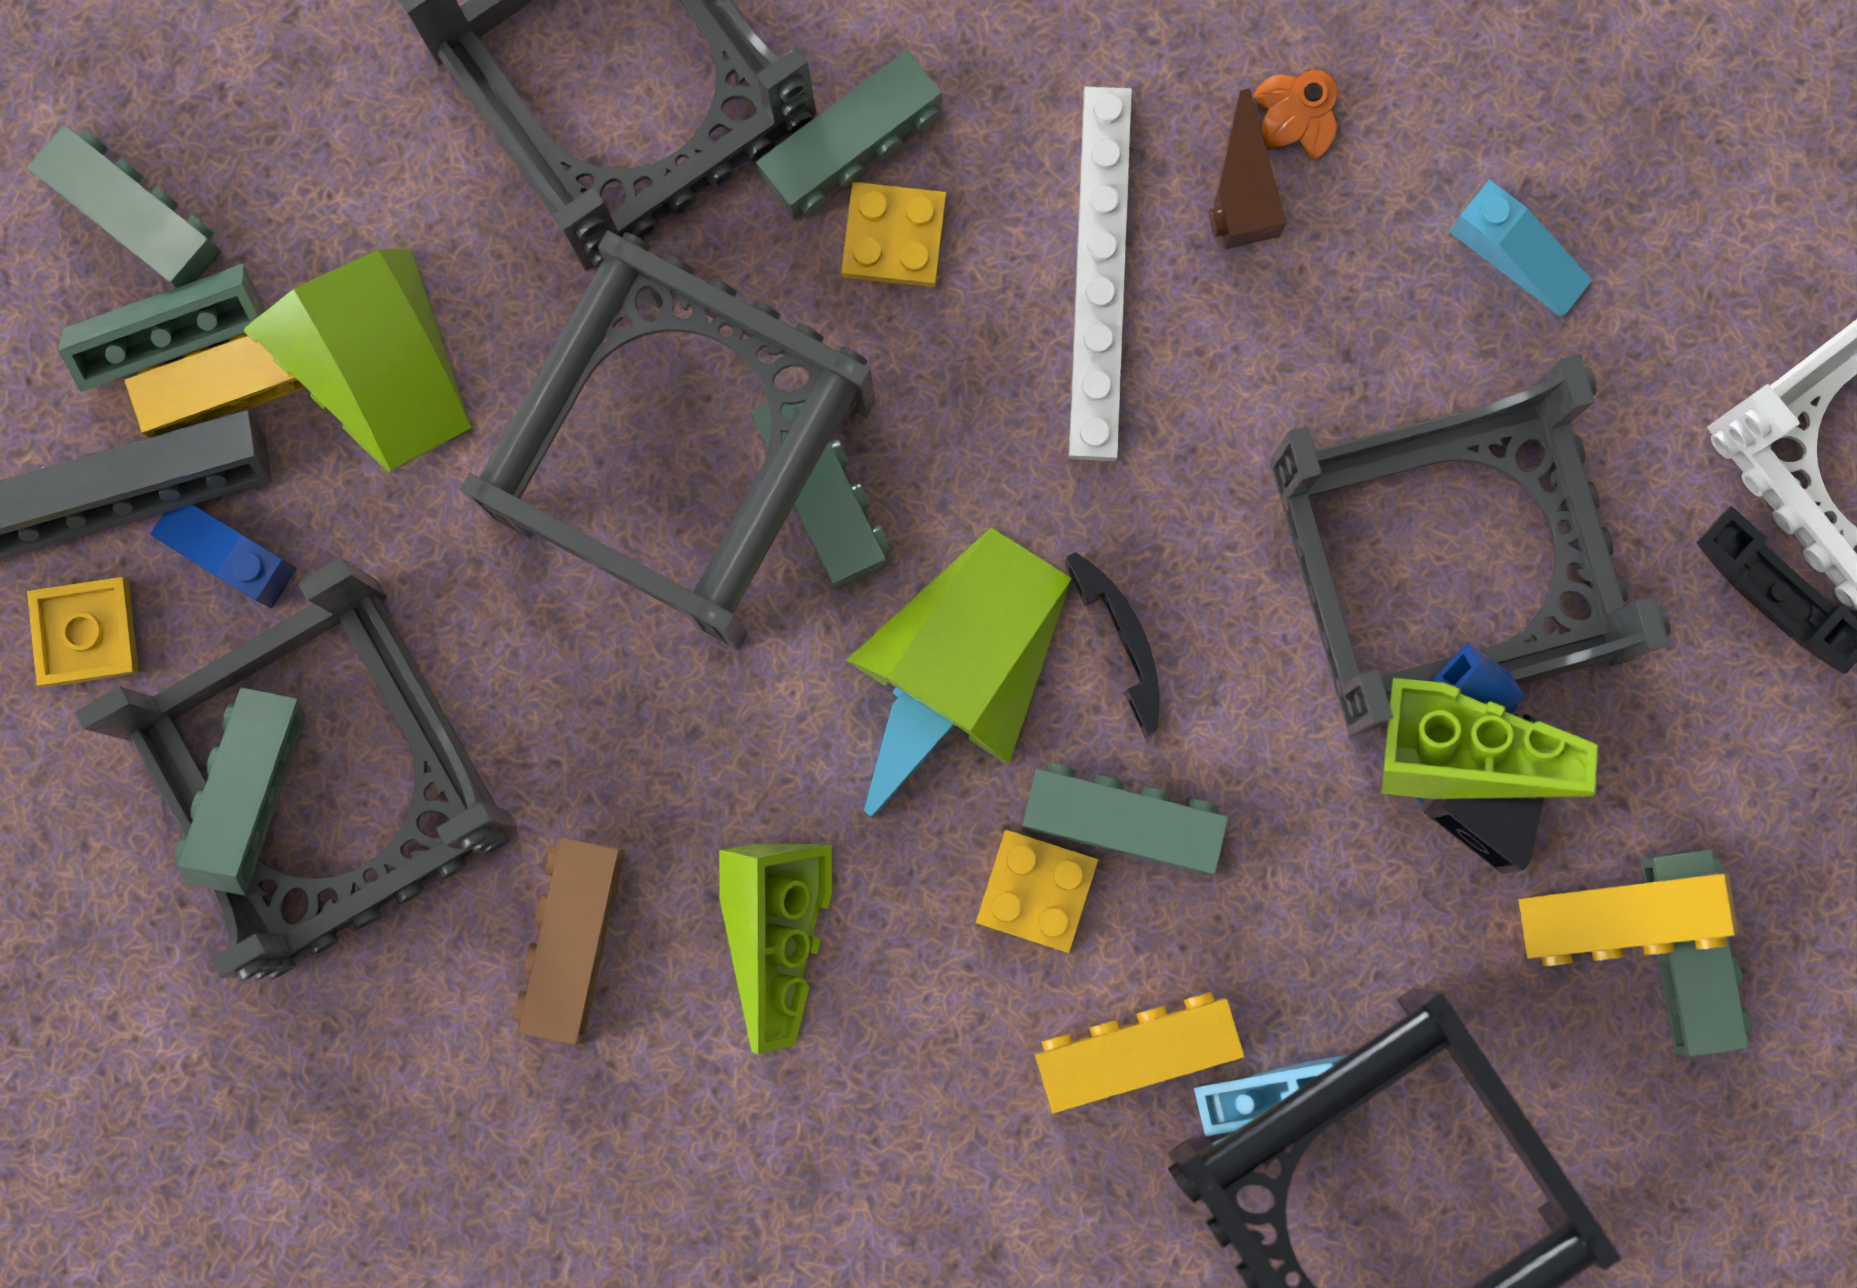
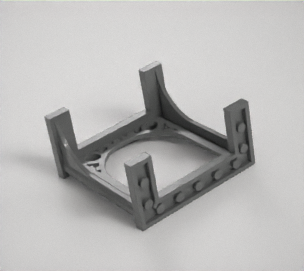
[398,0,816,271]
[460,230,876,650]
[1270,354,1671,736]
[75,558,517,981]

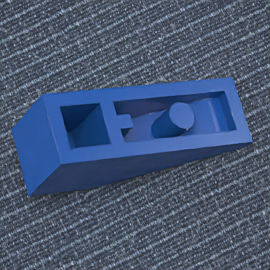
[150,505,297,608]

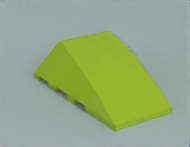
[244,249,472,473]
[846,527,1072,766]

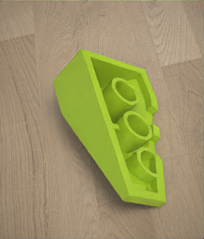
[1382,678,1598,799]
[719,843,832,1054]

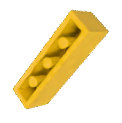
[124,333,307,438]
[1518,873,1738,966]
[1034,992,1245,1114]

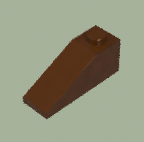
[1209,88,1286,250]

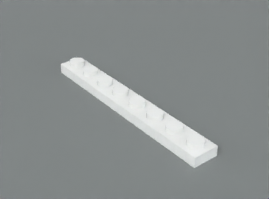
[1069,86,1132,461]

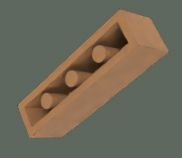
[513,837,625,1045]

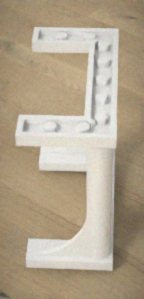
[1707,319,1857,611]

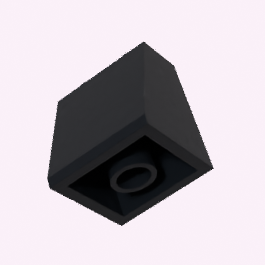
[1424,713,1545,874]

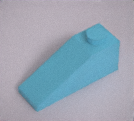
[1449,179,1592,318]
[864,687,956,819]
[1194,1054,1350,1137]

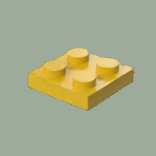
[841,182,946,288]
[27,577,139,688]
[976,829,1098,953]

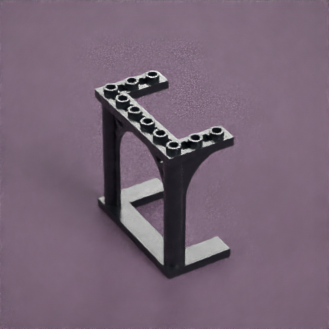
[1167,988,1622,1288]

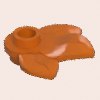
[1253,69,1338,160]

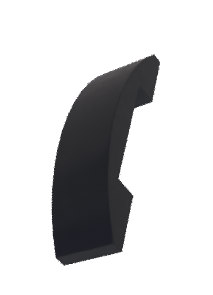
[1696,506,1857,674]
[1065,552,1159,738]

